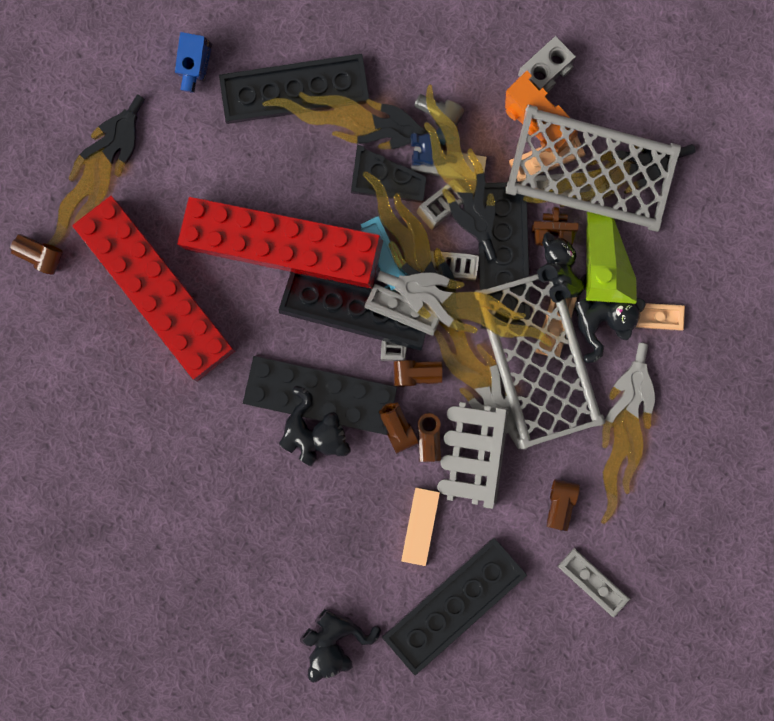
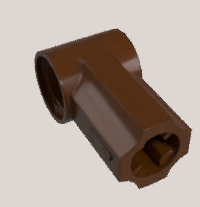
[10,234,63,275]
[393,360,443,387]
[379,402,419,454]
[417,413,441,462]
[546,479,580,531]

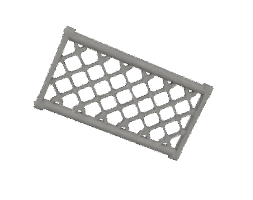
[506,104,681,232]
[473,274,605,449]

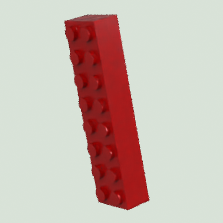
[72,196,236,382]
[177,197,383,289]

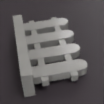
[437,402,509,509]

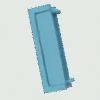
[361,216,405,292]

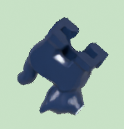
[411,125,457,167]

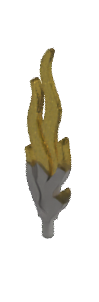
[377,271,552,347]
[434,321,520,449]
[601,343,655,524]

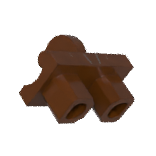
[531,207,579,246]

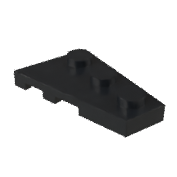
[351,144,426,203]

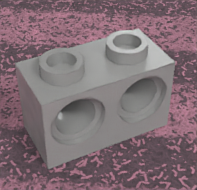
[518,36,576,92]

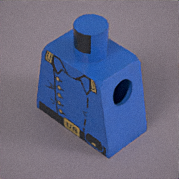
[175,32,212,93]

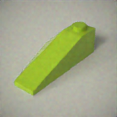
[586,212,637,304]

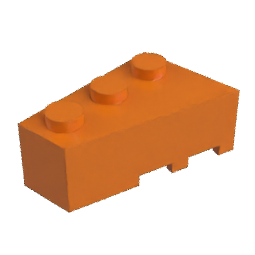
[505,71,578,154]

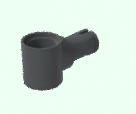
[414,94,465,132]

